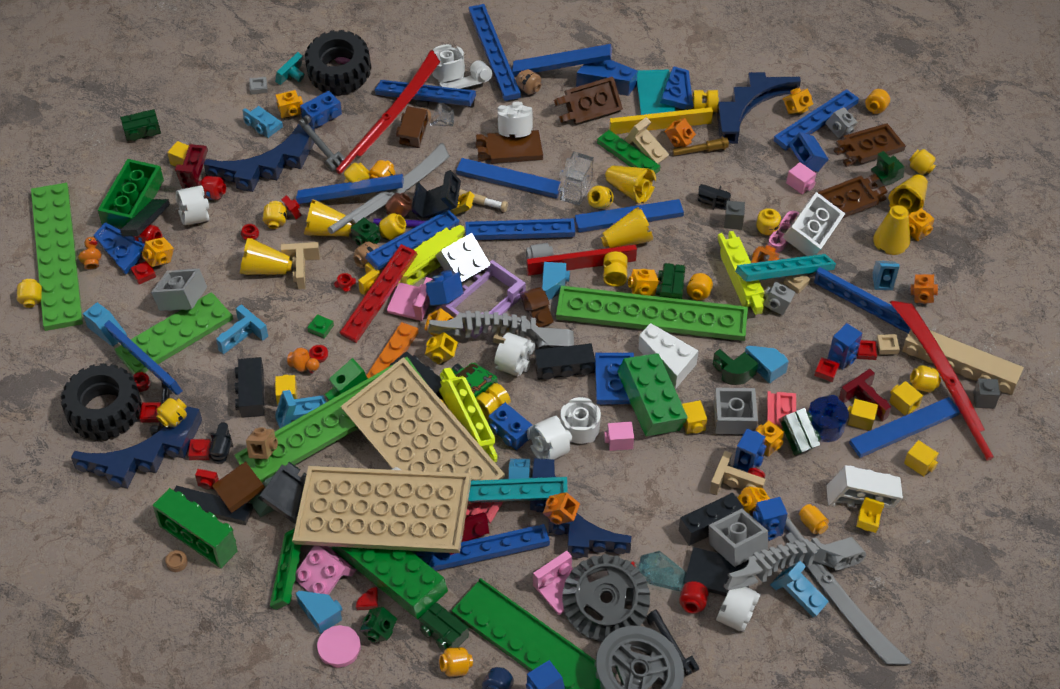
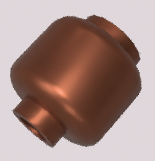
[385,193,412,218]

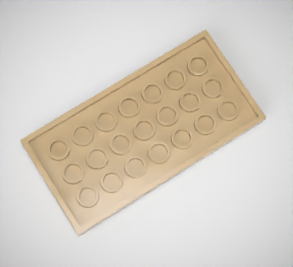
[341,357,505,507]
[292,466,472,553]

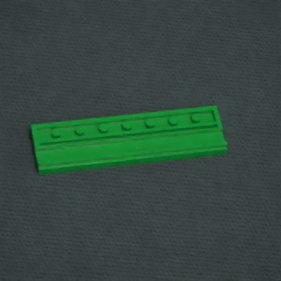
[451,578,616,689]

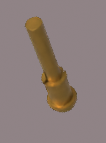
[672,137,729,156]

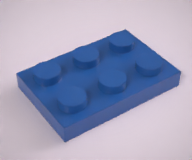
[595,353,634,404]

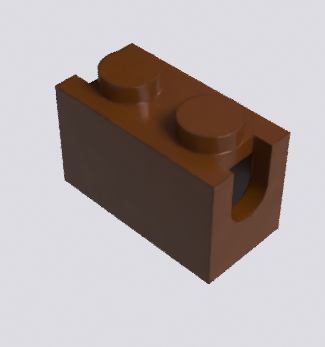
[396,106,429,148]

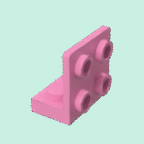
[387,277,433,321]
[295,545,356,595]
[533,551,573,615]

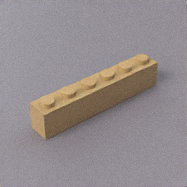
[902,330,1024,395]

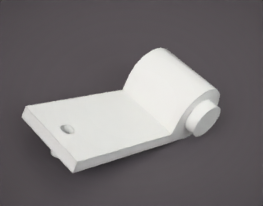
[439,61,492,89]

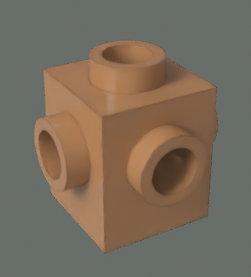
[246,427,278,459]

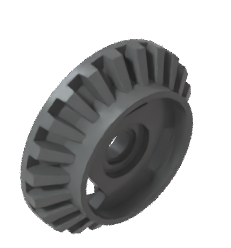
[562,554,650,642]
[594,626,684,689]

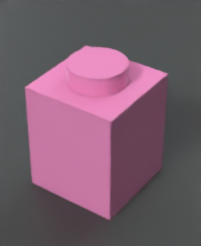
[786,162,816,195]
[604,422,634,451]

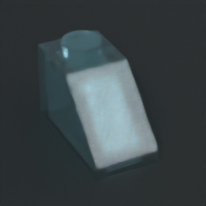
[638,551,687,591]

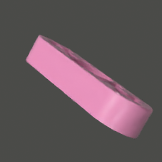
[768,211,799,252]

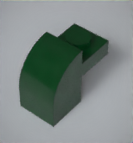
[871,151,905,185]
[713,349,759,385]

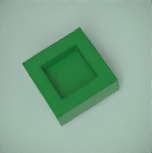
[307,314,334,339]

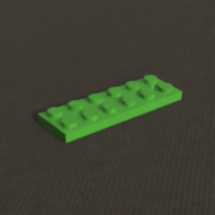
[114,292,233,374]

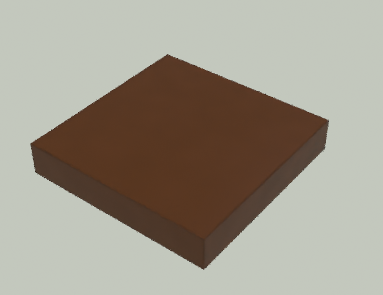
[212,461,265,512]

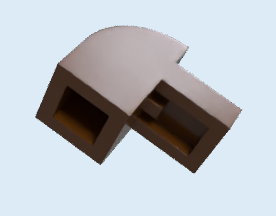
[520,287,554,327]

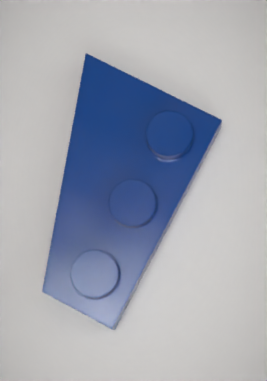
[660,66,693,110]
[94,222,145,274]

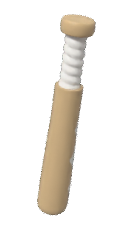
[442,184,508,212]

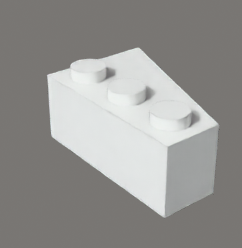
[638,323,698,389]
[827,465,903,508]

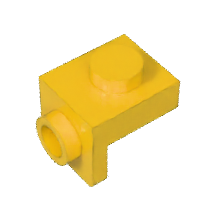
[450,191,475,215]
[358,263,381,296]
[856,497,884,533]

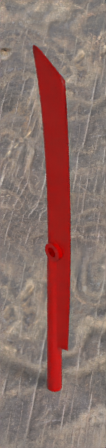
[336,50,440,174]
[890,301,994,461]

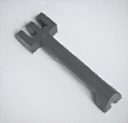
[298,115,345,171]

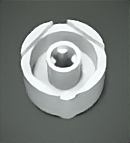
[432,44,465,83]
[498,102,533,137]
[176,185,209,225]
[494,332,535,376]
[560,397,601,444]
[527,416,572,460]
[716,587,761,632]

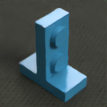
[216,304,268,354]
[275,390,326,428]
[770,561,829,617]

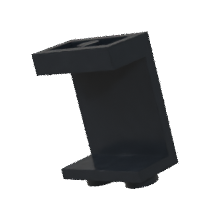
[411,170,461,221]

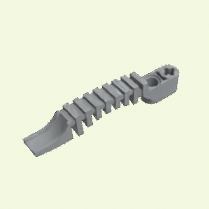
[427,311,574,349]
[724,537,866,590]

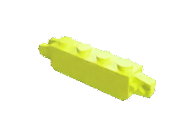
[396,225,465,286]
[717,231,764,315]
[439,367,497,462]

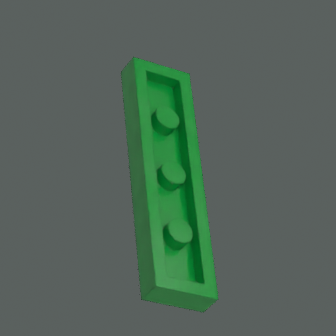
[597,130,661,174]
[270,528,302,610]

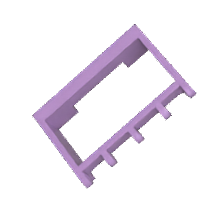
[436,260,526,339]

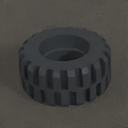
[305,30,371,95]
[61,363,142,440]

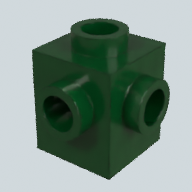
[351,217,381,246]
[359,607,398,643]

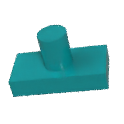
[275,52,305,85]

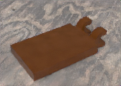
[553,77,623,124]
[834,123,906,167]
[476,130,543,164]
[814,174,888,218]

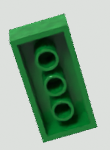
[97,159,164,229]
[617,353,688,437]
[152,488,238,569]

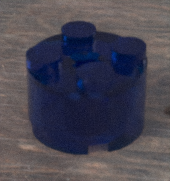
[808,395,849,442]

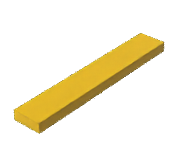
[609,107,713,134]

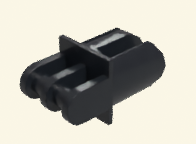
[697,184,731,210]
[209,422,233,464]

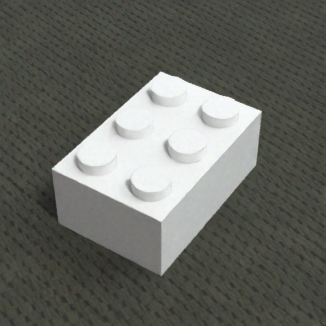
[782,192,845,256]

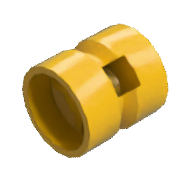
[692,90,719,112]
[603,252,627,287]
[476,383,511,419]

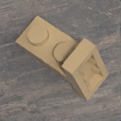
[625,117,669,164]
[281,242,320,289]
[710,451,766,495]

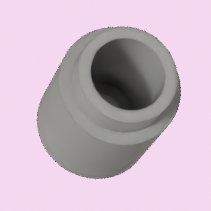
[526,243,553,259]

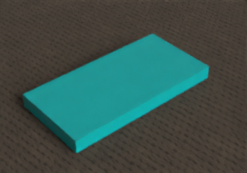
[637,69,675,115]

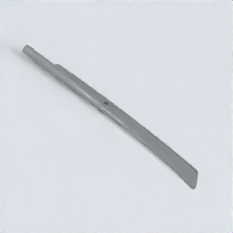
[328,143,450,234]
[785,516,912,665]

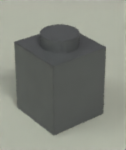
[724,201,745,230]
[973,378,1000,409]

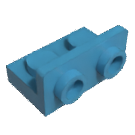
[242,106,283,138]

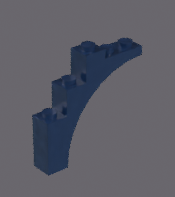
[717,72,801,144]
[204,124,315,192]
[71,406,202,489]
[530,458,632,558]

